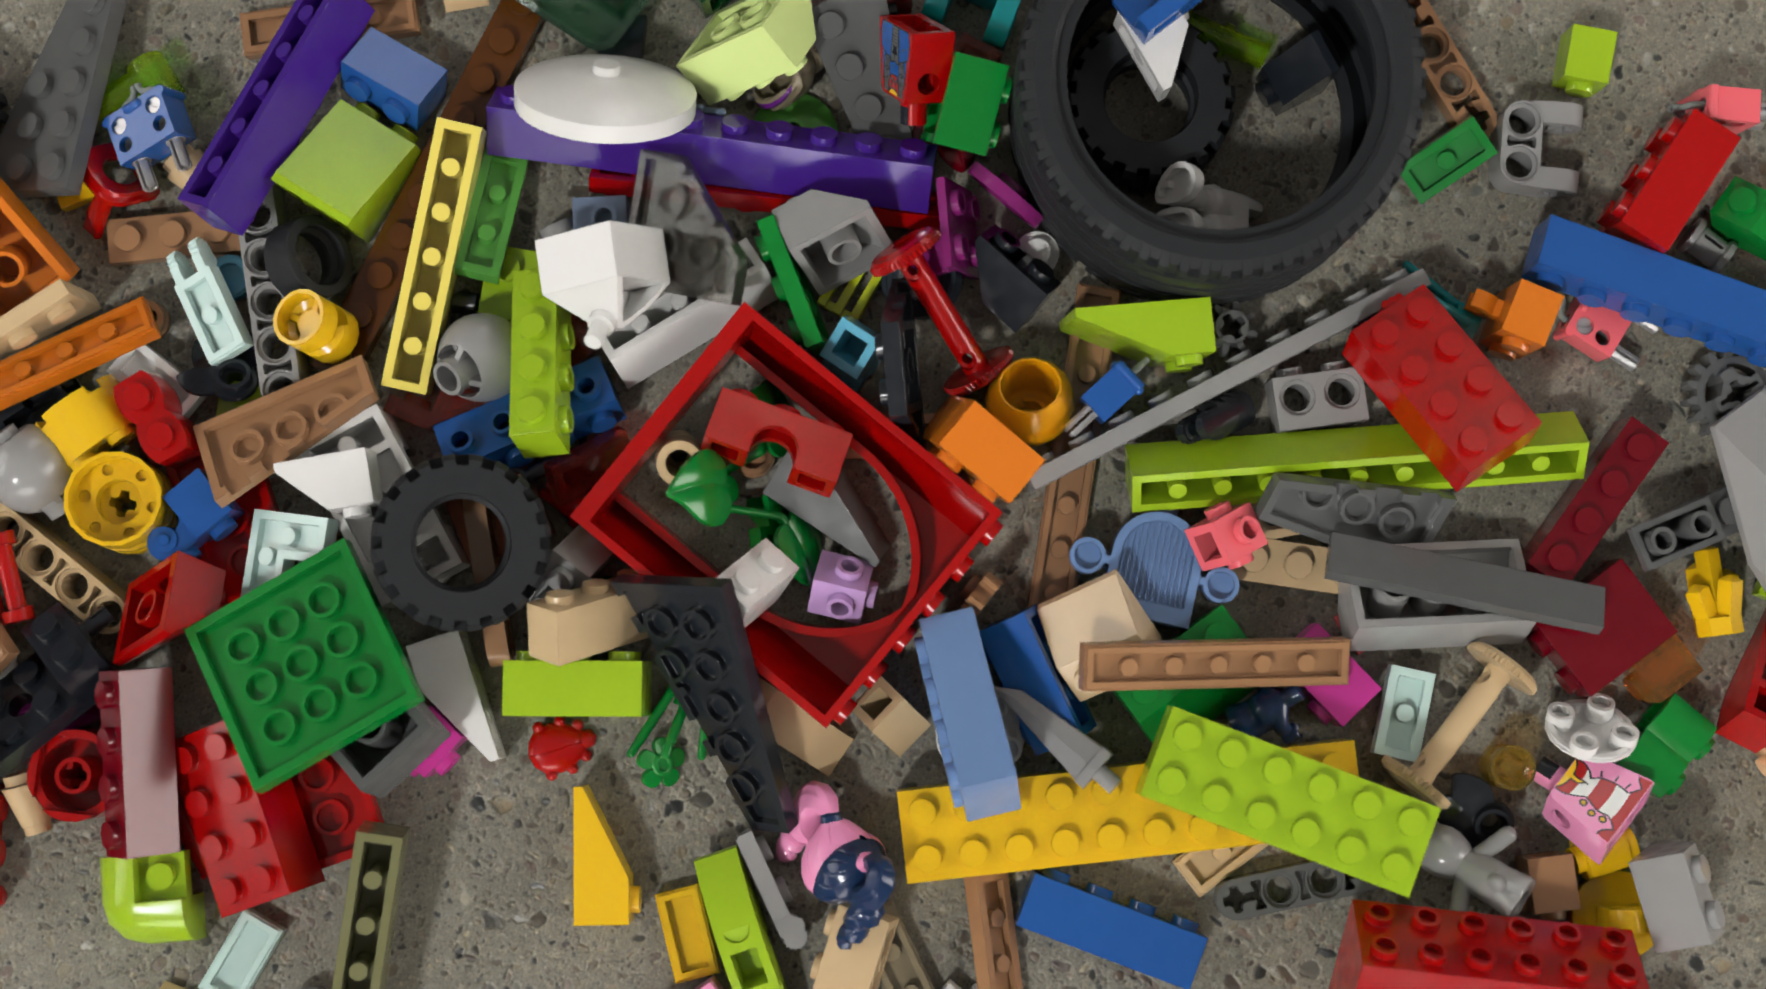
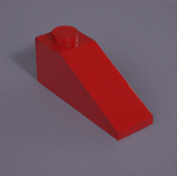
[1715,608,1766,753]

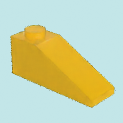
[573,784,642,926]

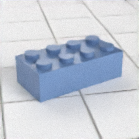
[914,607,1021,822]

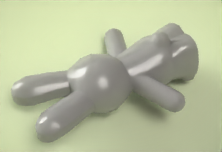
[1400,791,1536,917]

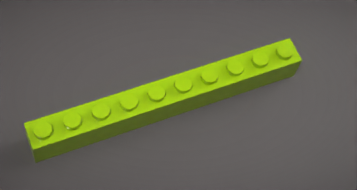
[1125,411,1590,513]

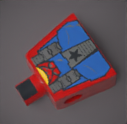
[880,13,955,126]

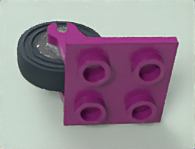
[881,177,980,320]

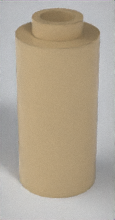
[656,430,701,484]

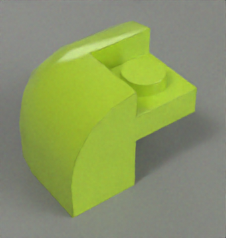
[100,849,207,944]

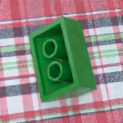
[1112,605,1257,745]

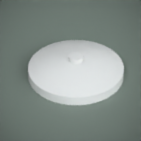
[514,54,697,144]

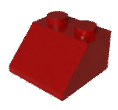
[113,550,226,666]

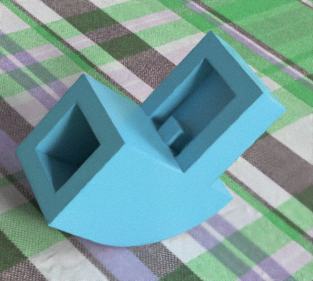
[819,315,881,394]

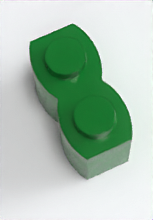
[1612,691,1718,798]

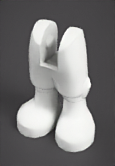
[1154,161,1263,230]

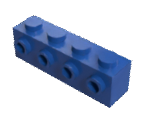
[433,355,627,469]

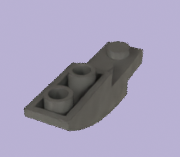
[1626,486,1739,572]

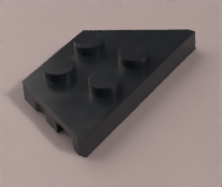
[875,278,927,450]

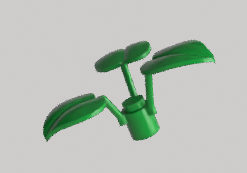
[665,380,823,586]

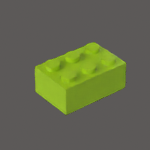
[502,651,652,717]

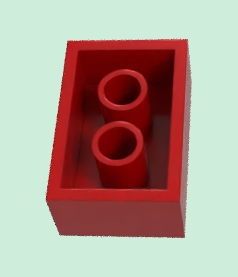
[1596,108,1741,253]

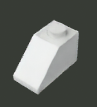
[1113,11,1189,102]
[273,447,383,519]

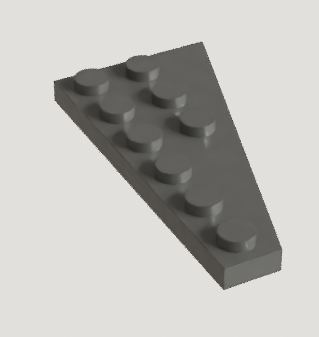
[0,0,127,198]

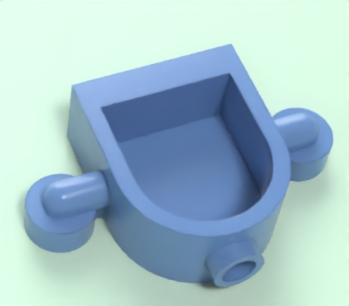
[1068,509,1240,630]

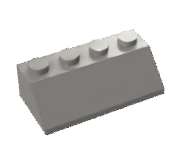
[1337,538,1537,652]

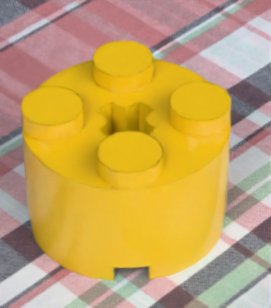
[35,374,138,471]

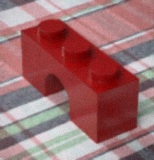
[701,387,853,498]

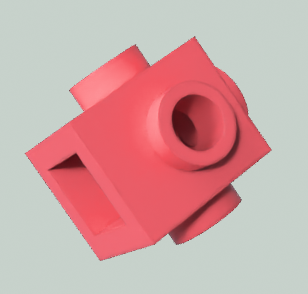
[1184,500,1268,572]

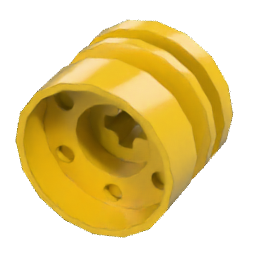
[64,451,179,555]

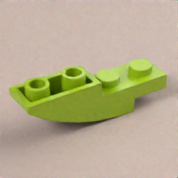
[694,845,788,989]

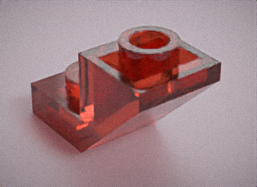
[383,386,488,433]

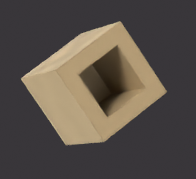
[852,676,931,757]

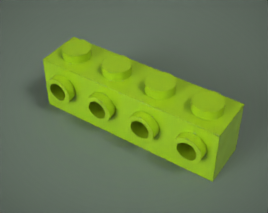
[509,268,575,458]

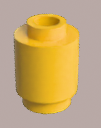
[1565,827,1640,881]

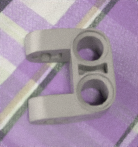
[1488,100,1584,199]

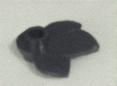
[176,332,259,402]
[1437,773,1514,848]

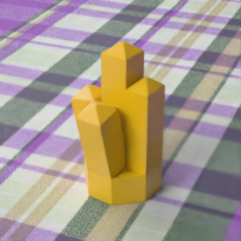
[1685,545,1744,638]

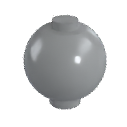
[433,313,512,403]
[0,423,73,521]

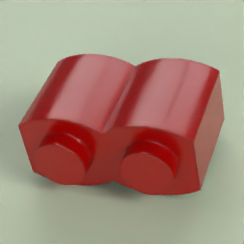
[113,370,201,469]

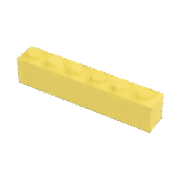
[381,117,487,395]

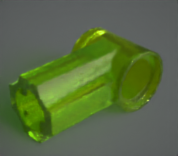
[98,50,185,130]

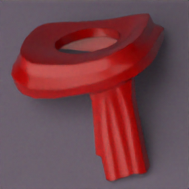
[83,142,160,239]

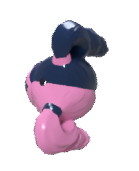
[775,780,896,949]

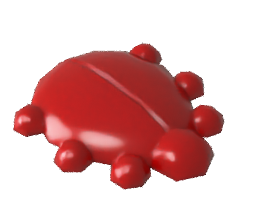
[528,716,597,781]

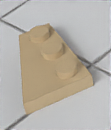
[0,279,102,360]

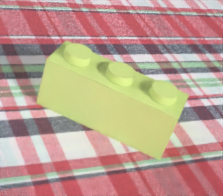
[676,0,816,106]

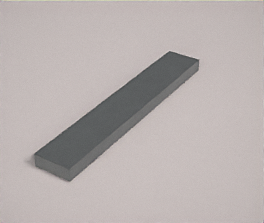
[1324,532,1606,635]

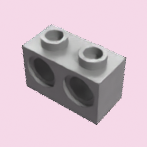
[1265,361,1369,433]

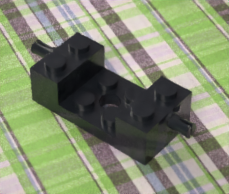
[0,602,116,779]

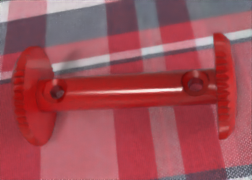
[870,226,1014,396]

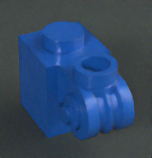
[147,468,245,561]

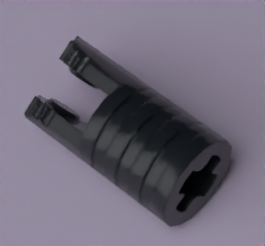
[1175,389,1256,445]

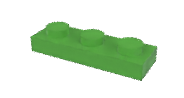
[455,148,529,284]

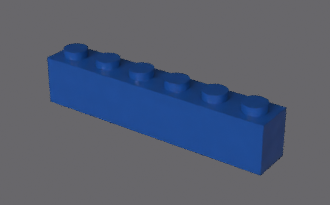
[1521,214,1766,367]

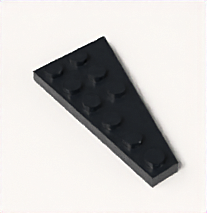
[610,574,798,834]

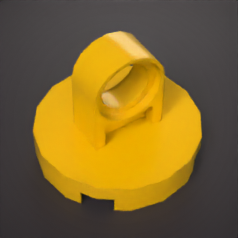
[1567,870,1653,956]

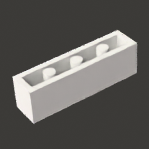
[601,238,778,389]

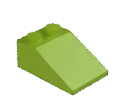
[1059,297,1216,373]

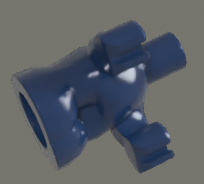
[1226,686,1305,746]

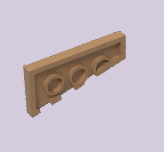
[193,355,380,509]

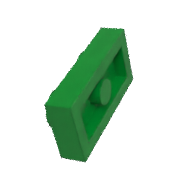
[1401,114,1498,204]

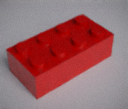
[1342,284,1542,492]
[175,720,325,918]

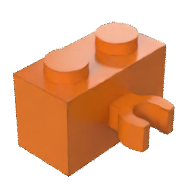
[1463,279,1565,361]

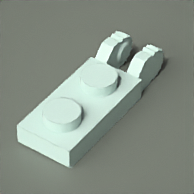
[166,237,254,366]

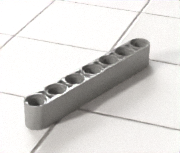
[238,183,310,397]

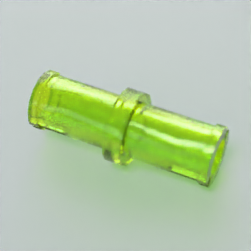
[1187,10,1271,70]

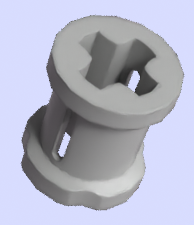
[1675,217,1738,273]

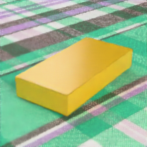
[654,883,721,984]

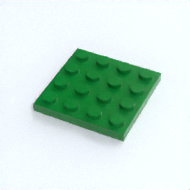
[184,538,425,794]

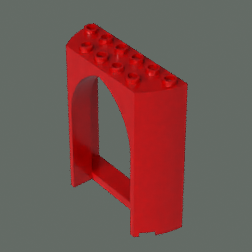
[570,301,1004,728]

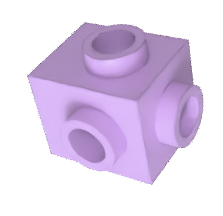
[807,550,879,624]

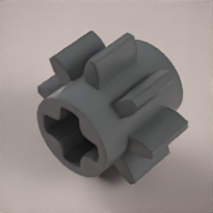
[1212,301,1258,358]

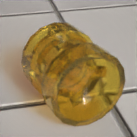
[1479,744,1536,791]

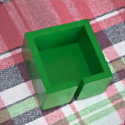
[920,52,1012,156]

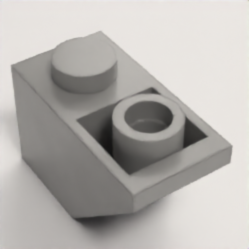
[526,525,615,606]

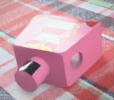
[1530,756,1654,865]

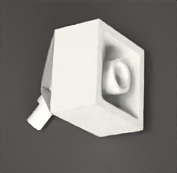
[535,220,671,349]

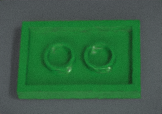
[754,215,830,357]

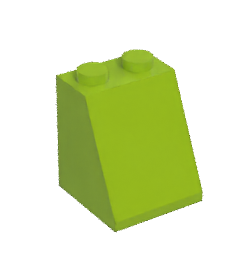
[271,99,422,243]

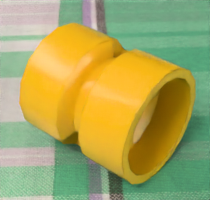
[273,289,359,364]

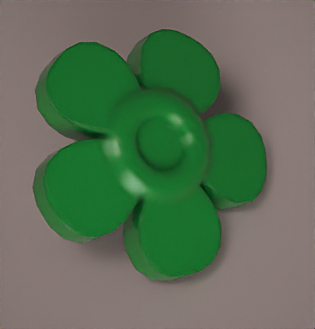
[637,737,685,788]

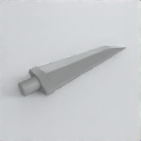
[994,686,1122,794]

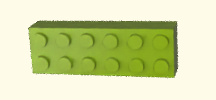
[1135,705,1441,898]

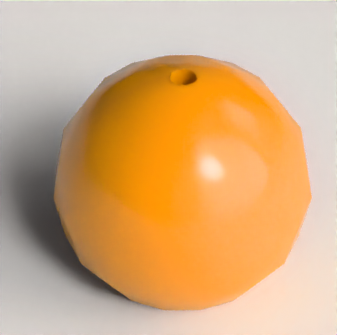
[985,357,1075,446]

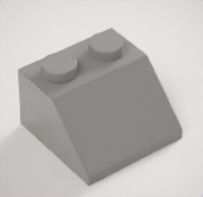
[771,189,893,296]
[1628,840,1725,953]

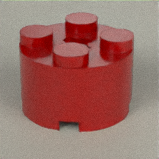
[27,728,105,822]

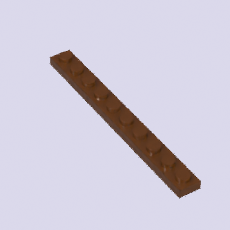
[310,0,555,371]

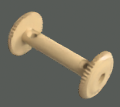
[1381,641,1537,810]

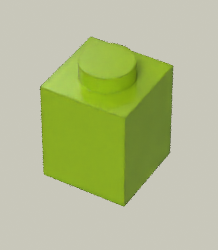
[1551,23,1618,98]

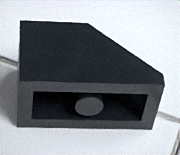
[1255,30,1340,116]

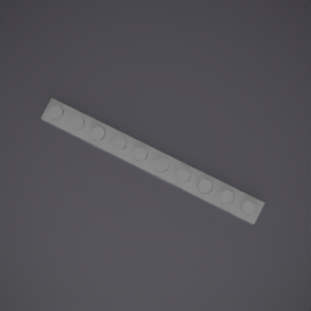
[1026,268,1432,494]

